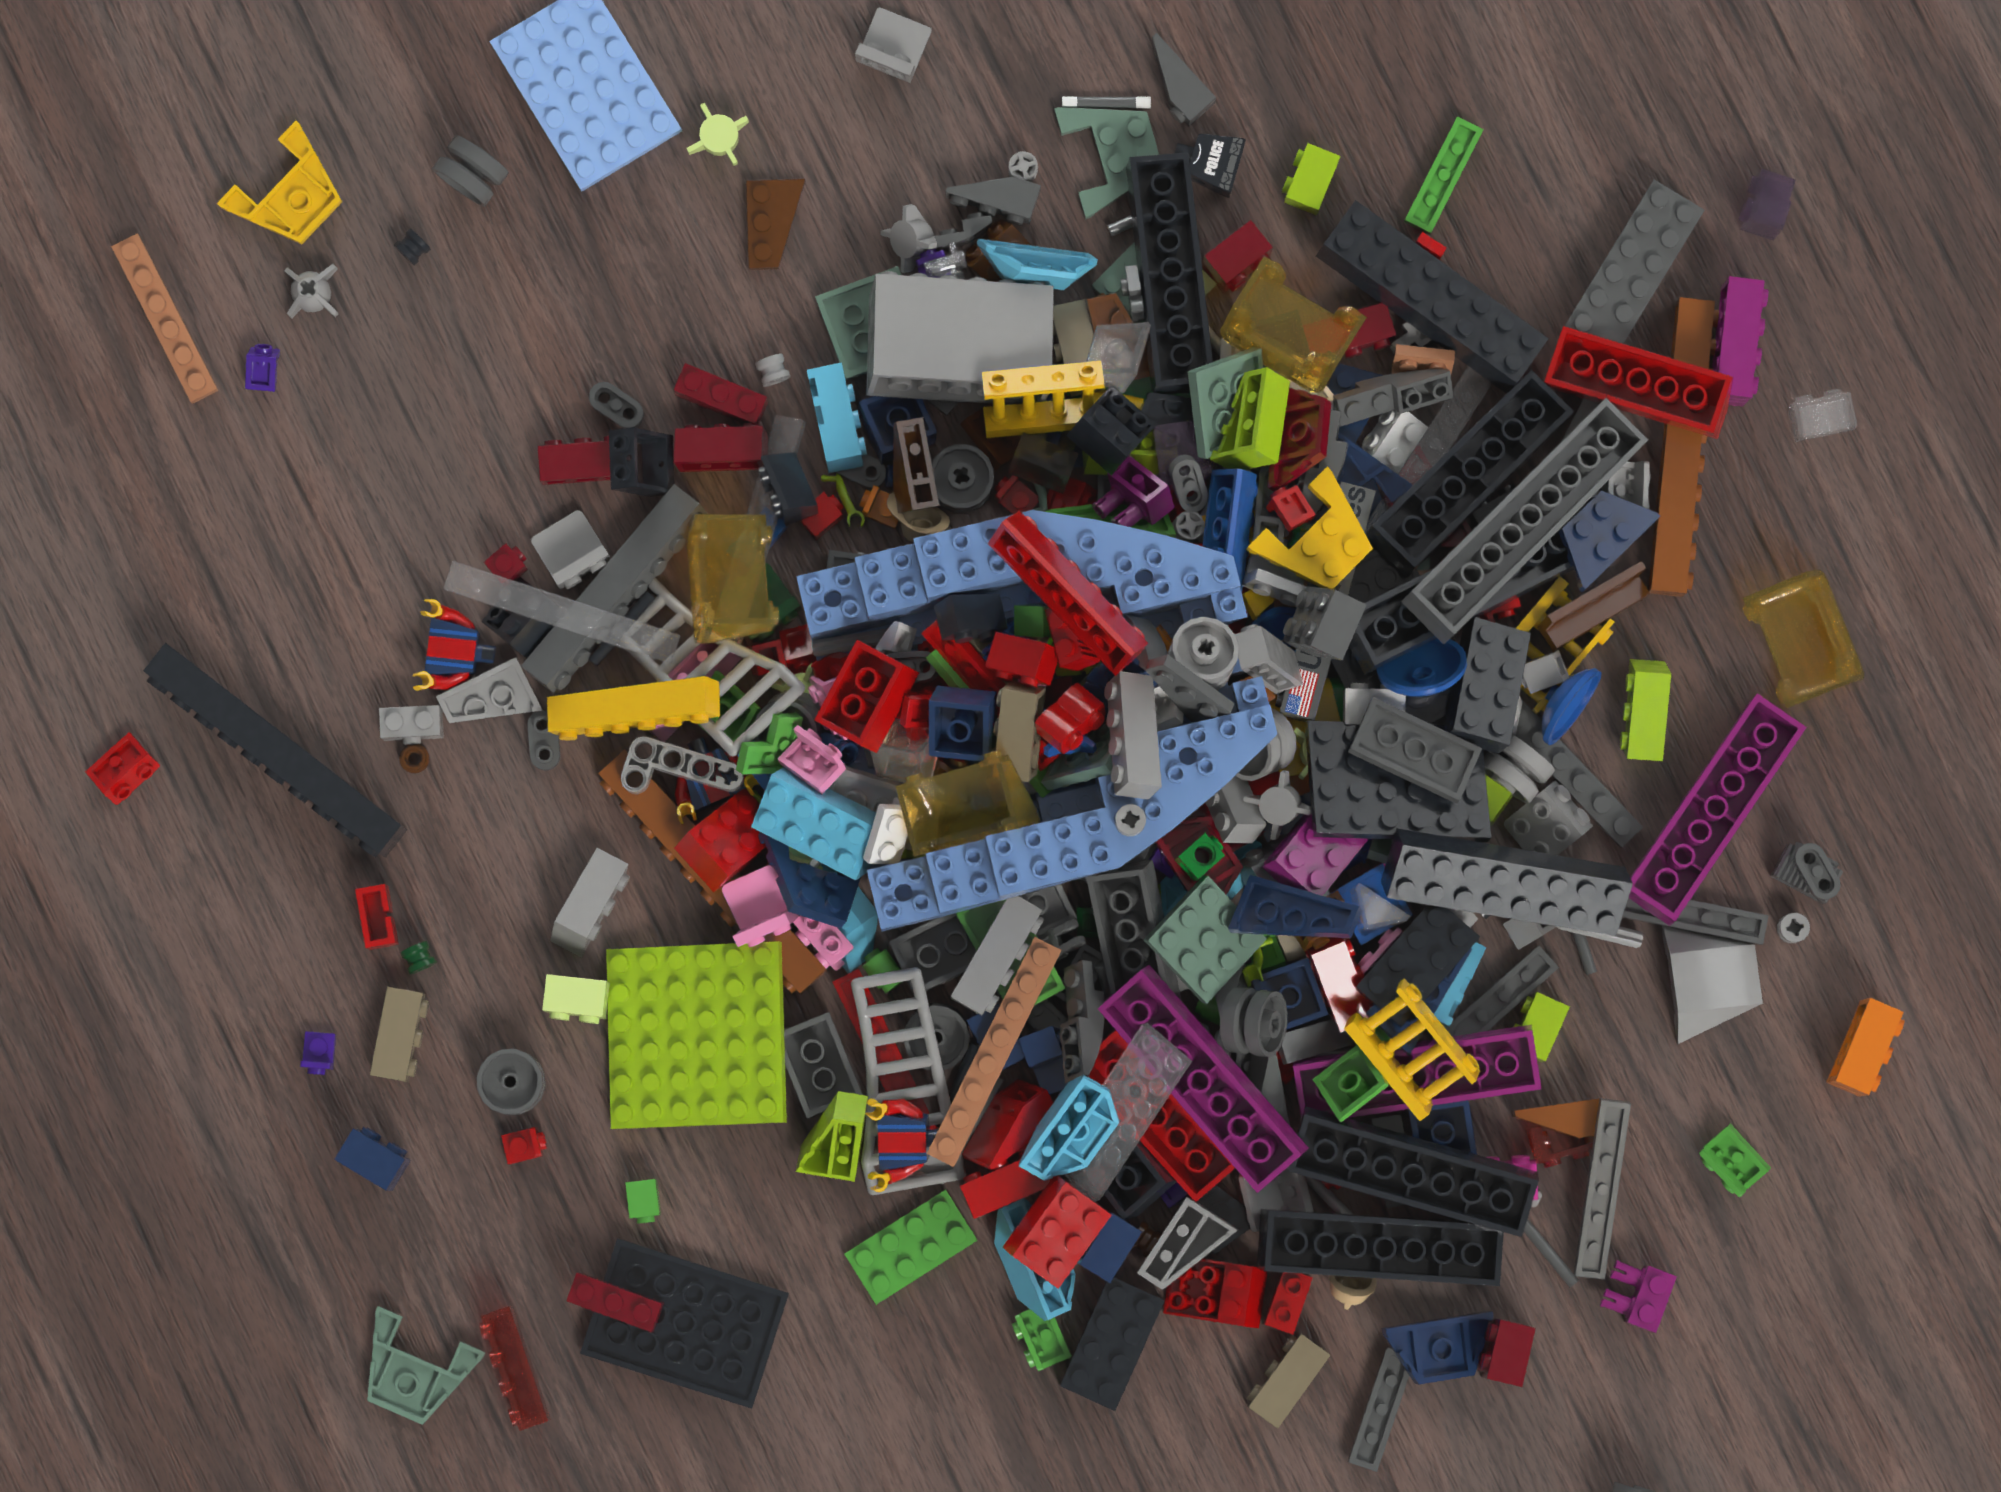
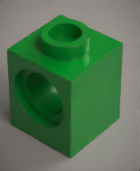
[1175,833,1225,883]

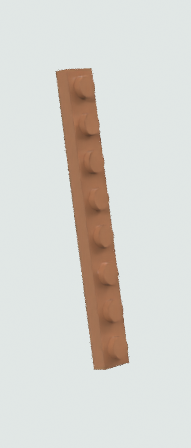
[927,937,1061,1167]

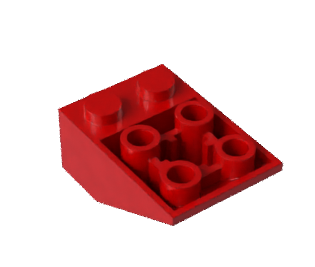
[962,1079,1053,1170]
[1163,1259,1268,1329]

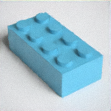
[751,767,876,880]

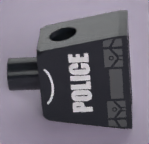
[1175,134,1246,198]

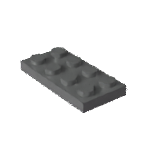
[1348,697,1482,804]

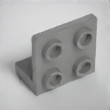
[855,7,932,83]

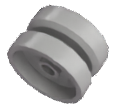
[1168,617,1239,691]
[1236,708,1296,781]
[1484,734,1555,804]

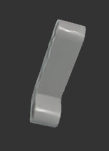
[621,736,744,794]

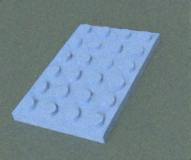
[489,0,682,192]

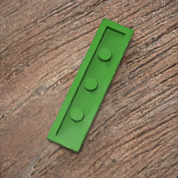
[1404,116,1484,235]

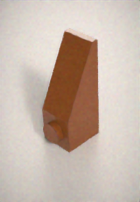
[1512,1098,1599,1143]

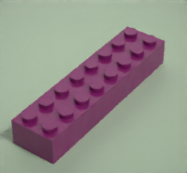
[1629,694,1807,926]
[1098,965,1309,1193]
[1293,1024,1542,1118]

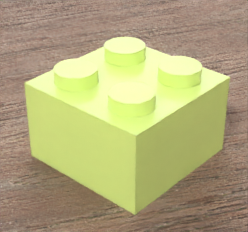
[542,974,610,1024]

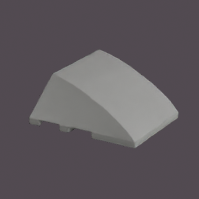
[1661,926,1763,1044]

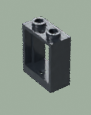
[609,427,674,497]

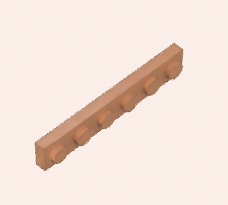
[111,233,219,404]

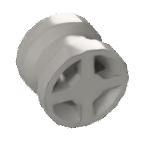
[1008,151,1038,182]
[755,354,791,387]
[1172,511,1204,542]
[1115,804,1146,837]
[1777,913,1810,943]

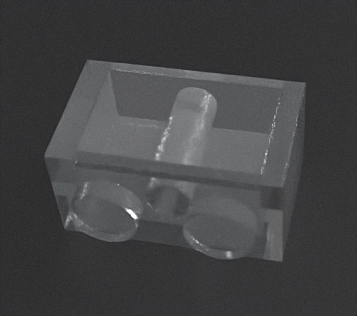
[1788,389,1858,442]

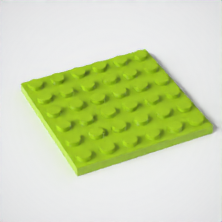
[606,941,787,1129]

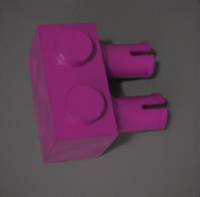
[1092,456,1174,527]
[1599,1260,1677,1333]

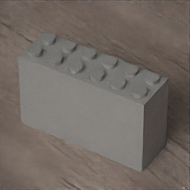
[866,271,1053,405]

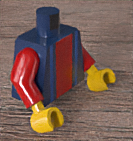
[412,599,496,691]
[675,737,759,824]
[865,1098,939,1192]

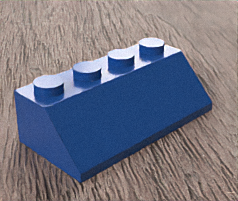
[1202,468,1258,592]

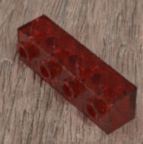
[479,1305,551,1431]

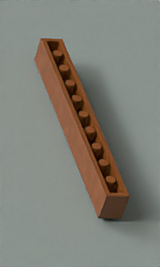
[1648,297,1719,597]
[598,749,827,994]

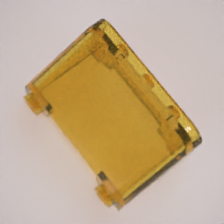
[1220,256,1367,393]
[687,514,779,644]
[1743,569,1864,708]
[895,750,1041,857]

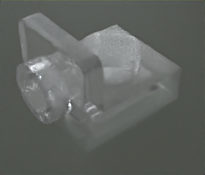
[924,241,967,280]

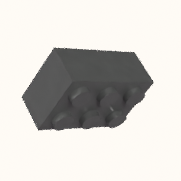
[1282,586,1367,660]
[784,1012,863,1119]

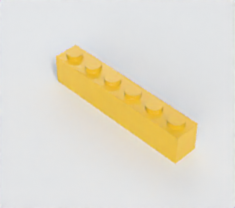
[547,676,720,740]

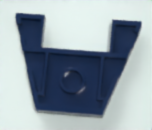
[1294,433,1413,525]
[758,832,861,928]

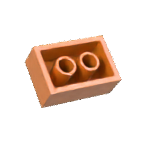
[1826,998,1905,1097]

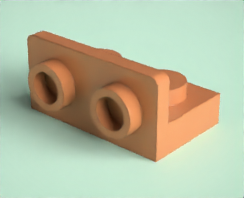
[1391,344,1455,374]

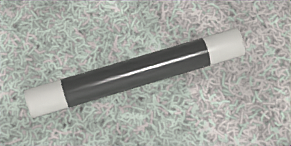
[1062,97,1151,108]

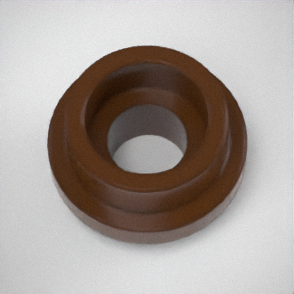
[399,744,430,774]

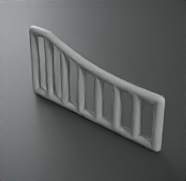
[609,578,805,756]
[851,967,967,1195]

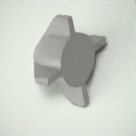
[881,204,937,273]
[284,264,339,319]
[1243,770,1312,840]

